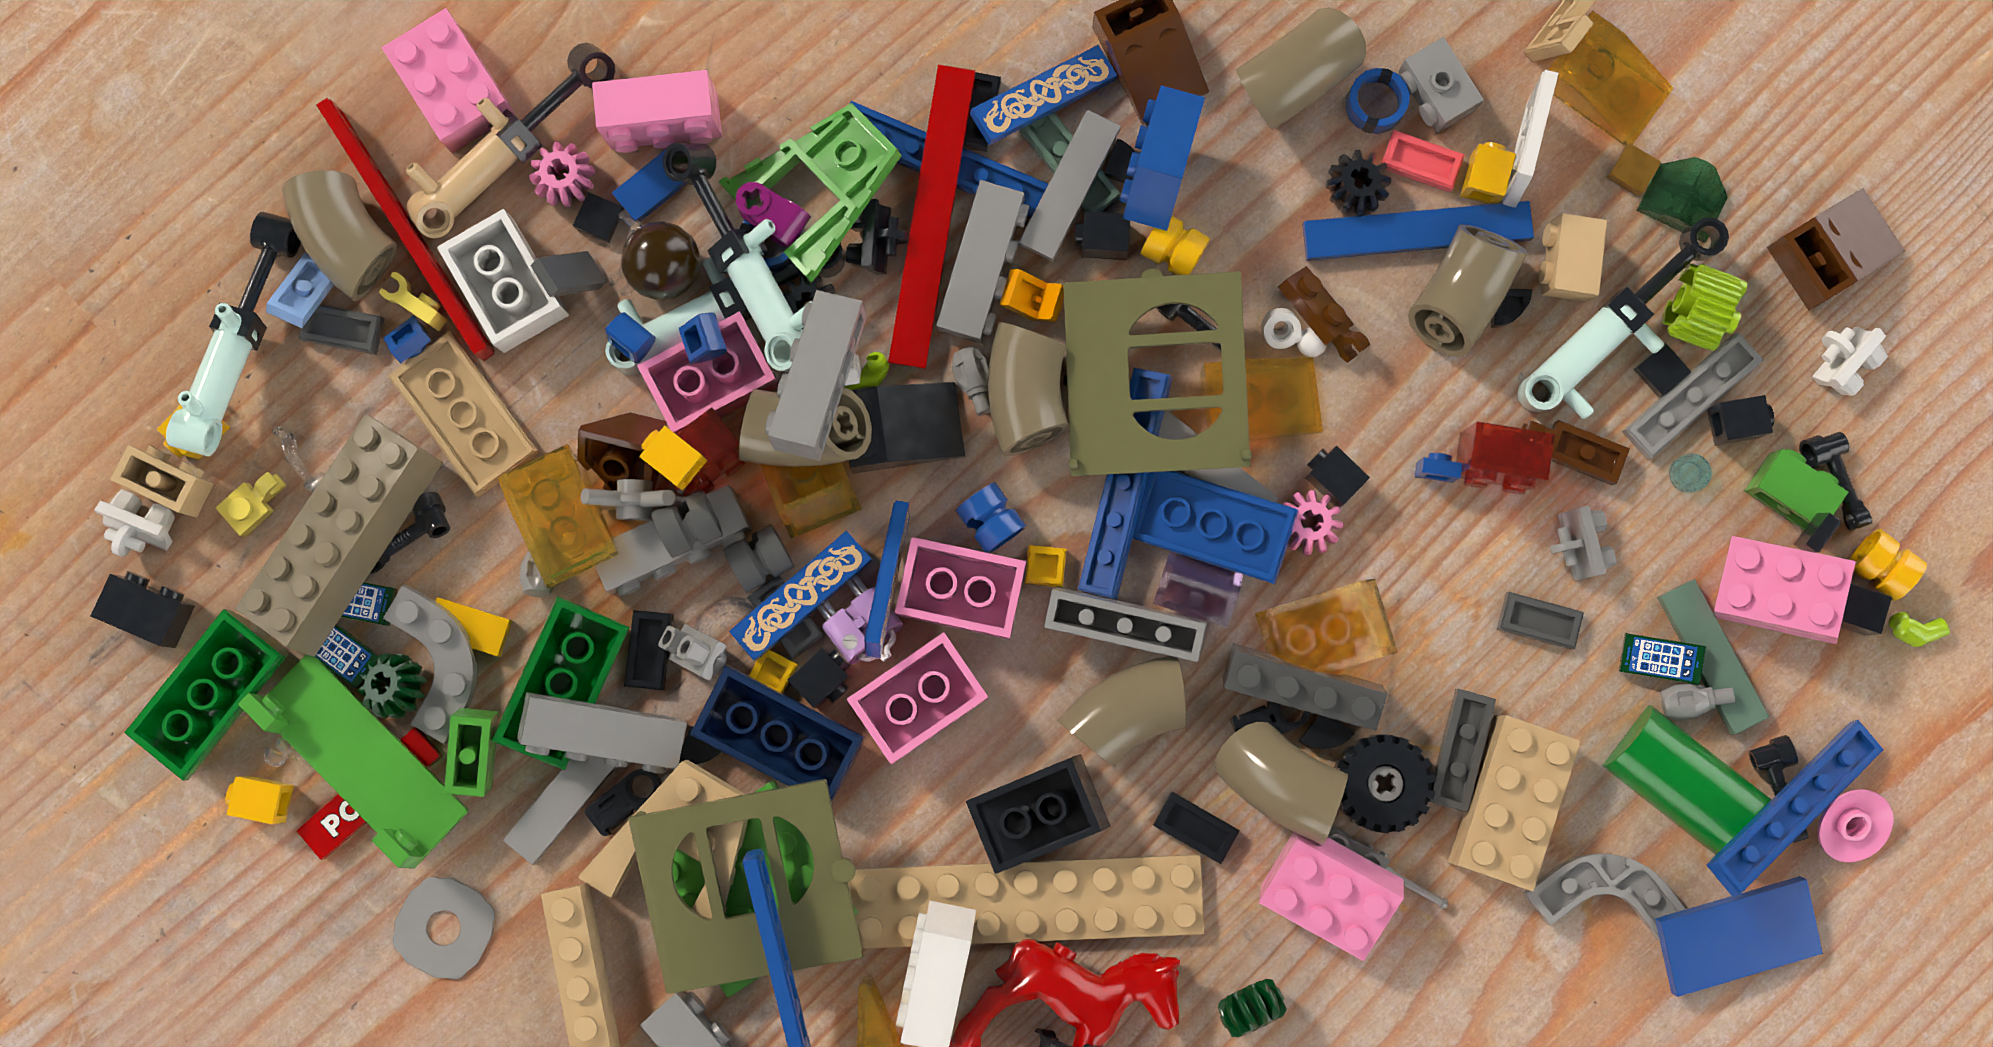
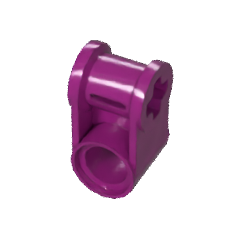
[736,182,811,248]

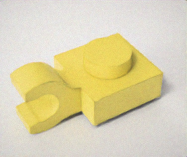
[379,272,448,331]
[216,472,287,537]

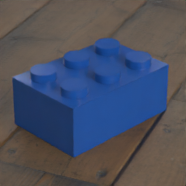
[1120,85,1205,231]

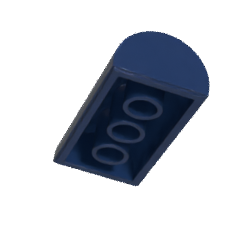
[690,665,865,803]

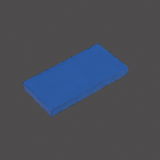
[1133,471,1299,584]
[1655,876,1823,997]

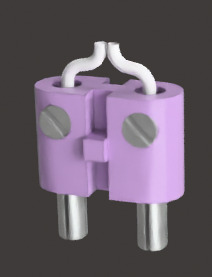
[817,575,903,665]

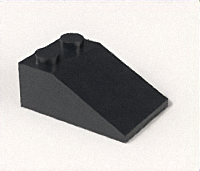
[849,382,966,474]
[966,754,1110,874]

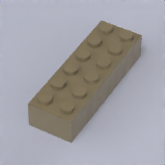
[235,414,443,657]

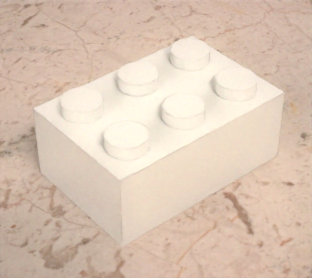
[437,209,570,353]
[896,901,976,1047]

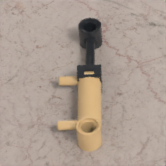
[406,43,616,238]

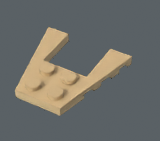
[578,760,748,919]

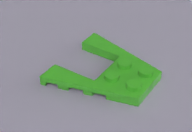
[718,103,902,282]

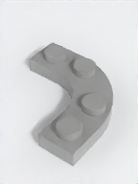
[383,585,478,744]
[1523,853,1686,941]

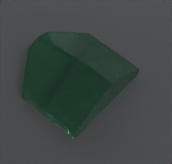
[1636,157,1728,243]

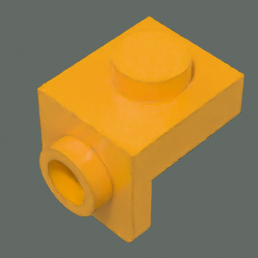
[999,269,1064,322]

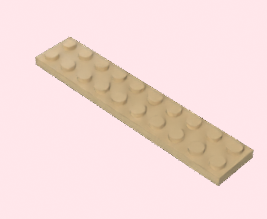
[848,854,1204,949]

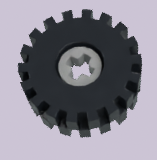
[1334,734,1436,833]

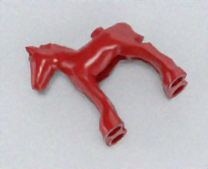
[949,939,1180,1047]

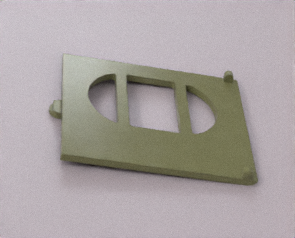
[1063,268,1252,476]
[628,779,863,994]

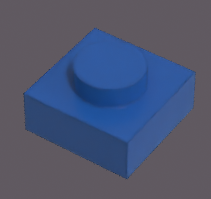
[384,315,431,364]
[1415,453,1462,483]

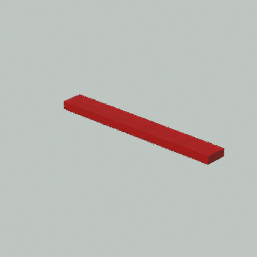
[888,64,976,370]
[316,98,495,361]

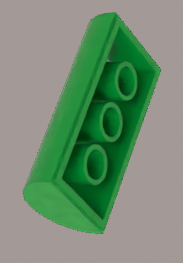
[491,596,630,770]
[124,609,288,781]
[1602,705,1772,855]

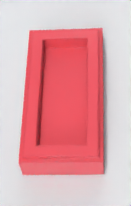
[1381,130,1465,192]

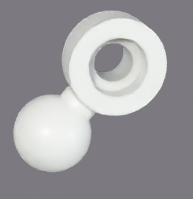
[1261,308,1327,357]

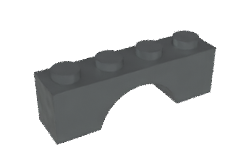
[1222,643,1387,731]

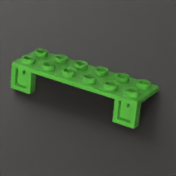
[238,654,468,869]

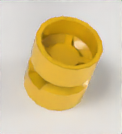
[1140,215,1211,275]
[1849,529,1927,601]

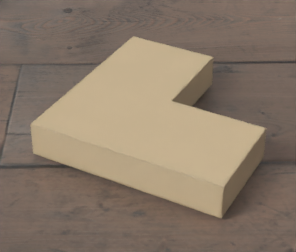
[1524,0,1596,62]

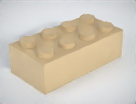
[1448,715,1581,892]

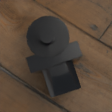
[846,199,909,275]

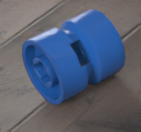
[955,482,1027,553]

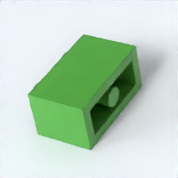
[1745,448,1848,530]
[444,708,499,797]

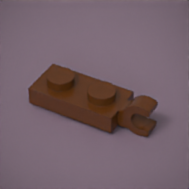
[1278,266,1370,363]
[1518,420,1630,486]

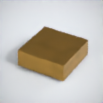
[1607,143,1661,196]

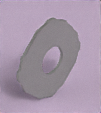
[393,877,495,979]

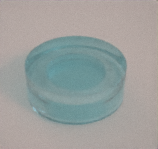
[1669,453,1712,493]

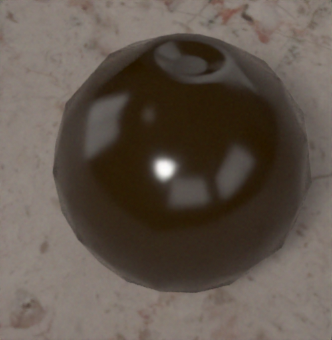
[621,221,701,301]

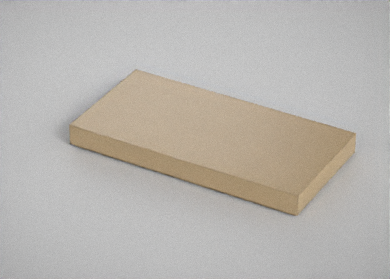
[388,331,540,498]

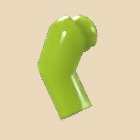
[844,352,889,390]
[1888,612,1950,647]

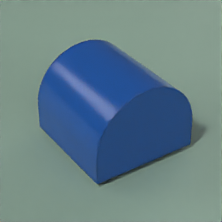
[605,312,656,364]
[679,312,727,364]

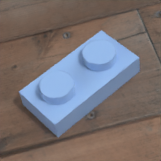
[266,253,334,328]

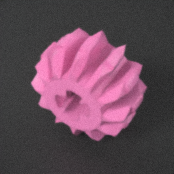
[529,142,595,208]
[1282,490,1343,556]

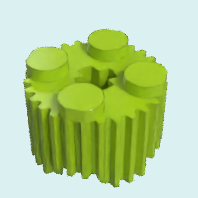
[1661,263,1748,351]

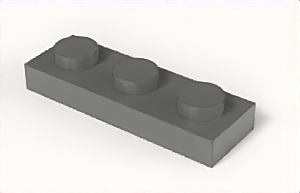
[1429,689,1496,812]

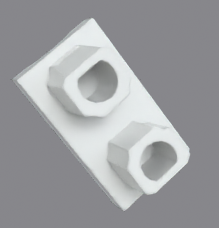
[1812,327,1888,396]
[94,489,175,557]

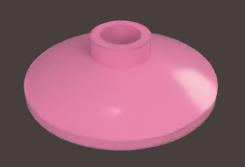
[1817,789,1894,862]

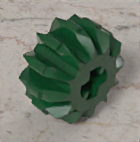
[357,653,428,719]
[1217,979,1287,1038]

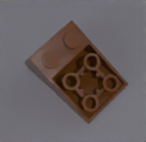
[1092,0,1209,125]
[1767,188,1905,311]

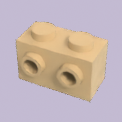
[1538,213,1607,302]
[110,445,214,518]

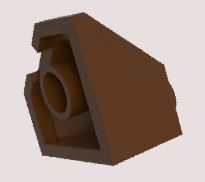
[577,412,667,491]

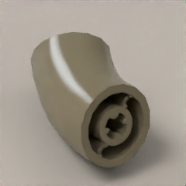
[1236,7,1366,130]
[282,170,398,301]
[1408,224,1528,357]
[988,322,1069,457]
[739,388,872,466]
[1057,656,1186,767]
[1215,722,1348,845]

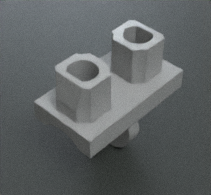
[1550,506,1617,581]
[658,624,727,680]

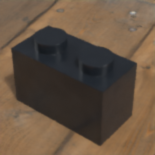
[90,571,195,648]

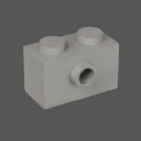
[1398,37,1484,134]

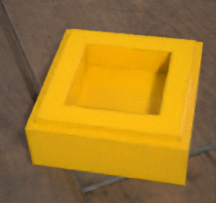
[1025,545,1067,588]
[749,650,799,694]

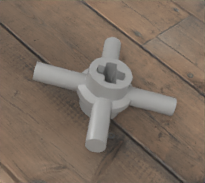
[581,479,684,521]

